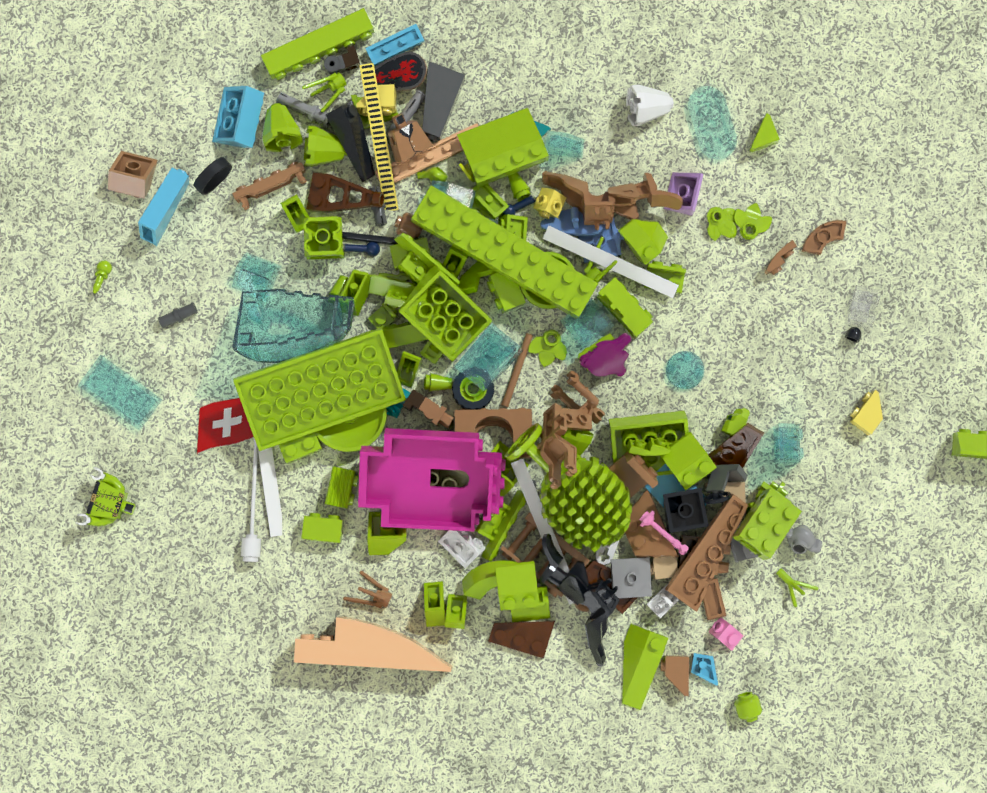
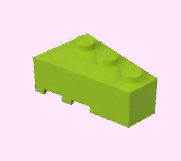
[597,277,653,339]

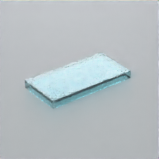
[78,355,162,430]

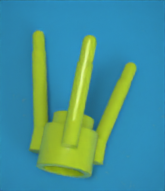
[302,72,347,113]
[583,237,621,283]

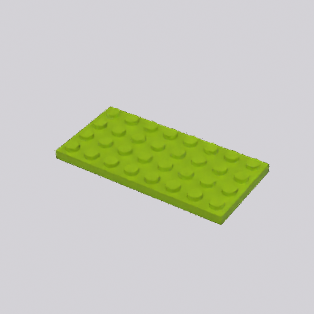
[233,328,406,451]

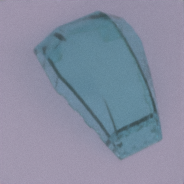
[232,289,355,363]

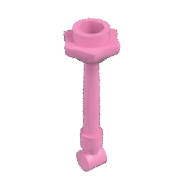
[640,511,688,555]

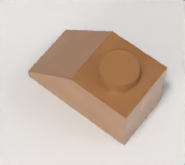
[660,655,689,696]

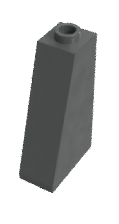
[422,61,465,142]

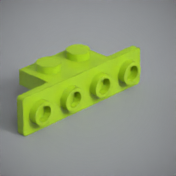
[394,233,460,286]
[369,274,417,308]
[475,489,526,562]

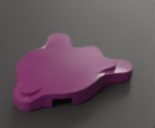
[579,333,631,377]

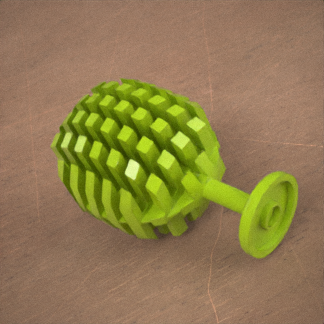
[505,423,632,552]

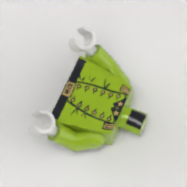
[76,467,136,527]

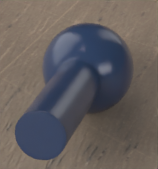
[502,195,535,216]
[344,242,380,257]

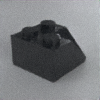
[663,488,709,533]

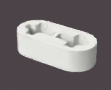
[595,541,619,565]

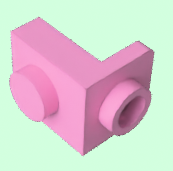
[709,617,743,651]

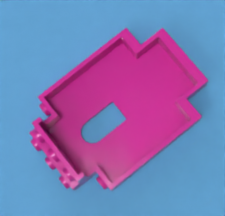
[358,428,506,532]

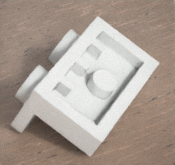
[438,530,485,569]

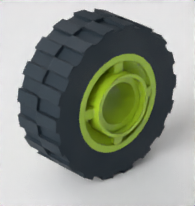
[452,368,494,410]

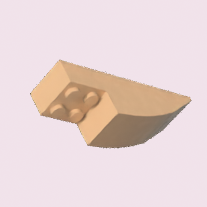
[294,616,452,672]

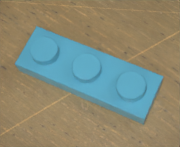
[365,24,425,67]

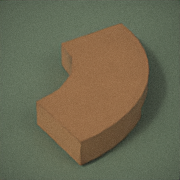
[802,220,846,255]

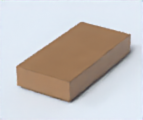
[703,578,727,620]

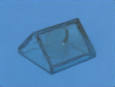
[232,252,281,301]

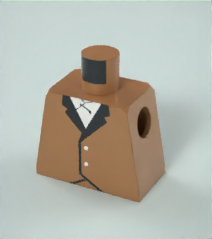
[388,113,433,163]

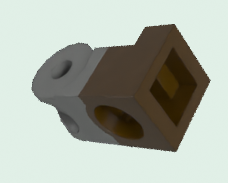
[324,45,361,75]

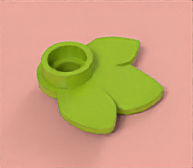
[734,203,772,240]
[706,207,737,241]
[528,329,567,367]

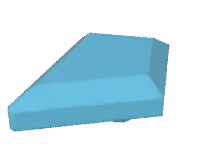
[691,653,718,686]

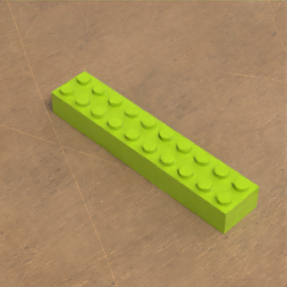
[411,185,598,319]

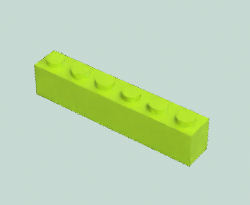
[261,8,375,80]

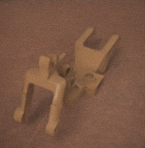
[537,371,605,489]

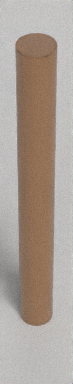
[501,333,533,407]

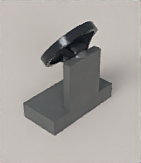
[704,464,748,504]

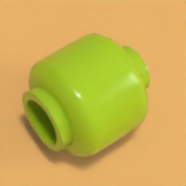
[734,692,762,722]

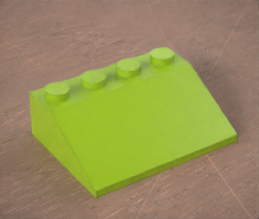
[457,108,549,188]
[398,264,492,362]
[608,410,689,476]

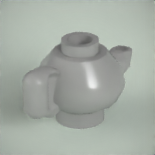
[786,525,822,554]

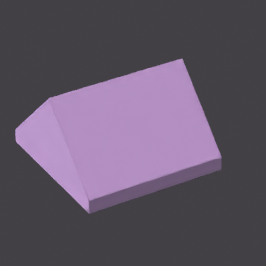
[664,172,703,216]

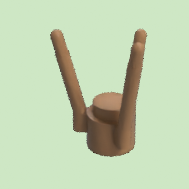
[343,571,392,609]

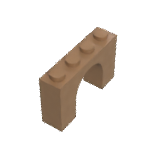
[454,408,532,459]

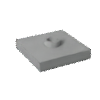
[610,557,652,598]

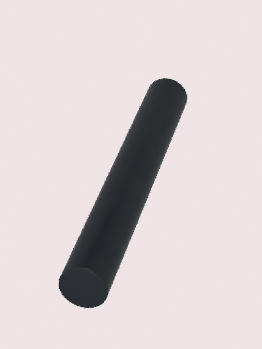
[342,232,398,245]

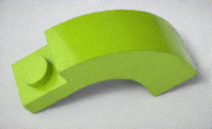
[462,560,518,600]

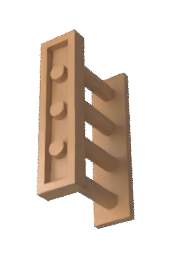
[501,512,590,598]

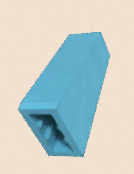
[138,168,189,246]

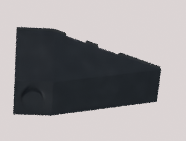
[326,100,375,182]

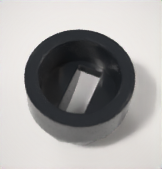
[845,327,862,343]

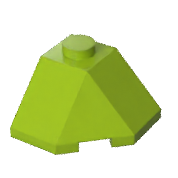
[618,219,668,265]

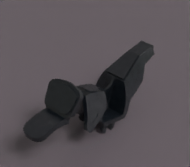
[539,534,619,667]

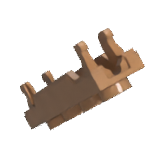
[232,162,307,210]

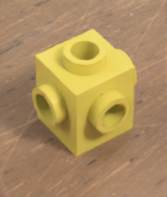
[533,187,567,219]

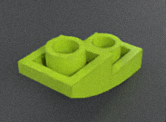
[627,437,671,456]

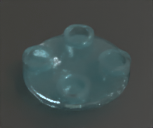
[666,351,704,389]

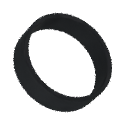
[193,157,232,195]

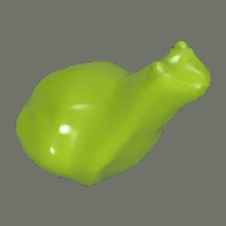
[417,167,448,184]

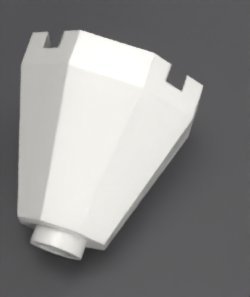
[626,85,674,126]

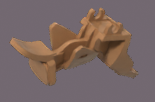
[542,171,683,230]

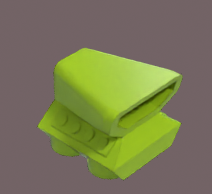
[303,216,344,260]

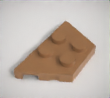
[625,490,679,558]

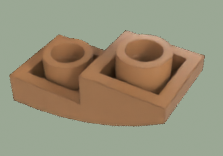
[765,240,797,275]

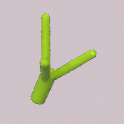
[776,568,819,608]

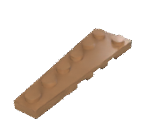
[665,494,748,612]

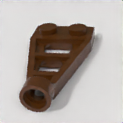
[306,172,384,213]

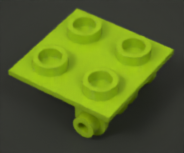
[511,586,551,622]

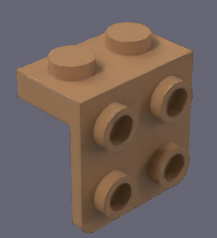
[609,451,659,498]

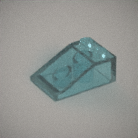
[454,323,523,392]

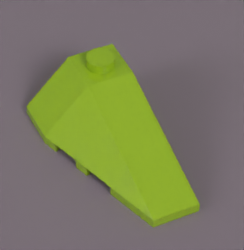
[622,623,668,710]

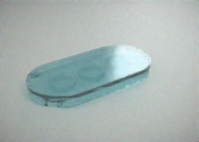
[688,86,737,160]

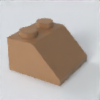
[108,151,158,199]

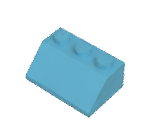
[212,86,264,148]

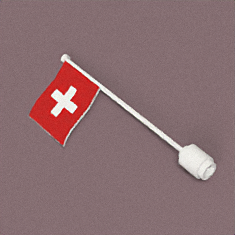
[197,398,261,562]

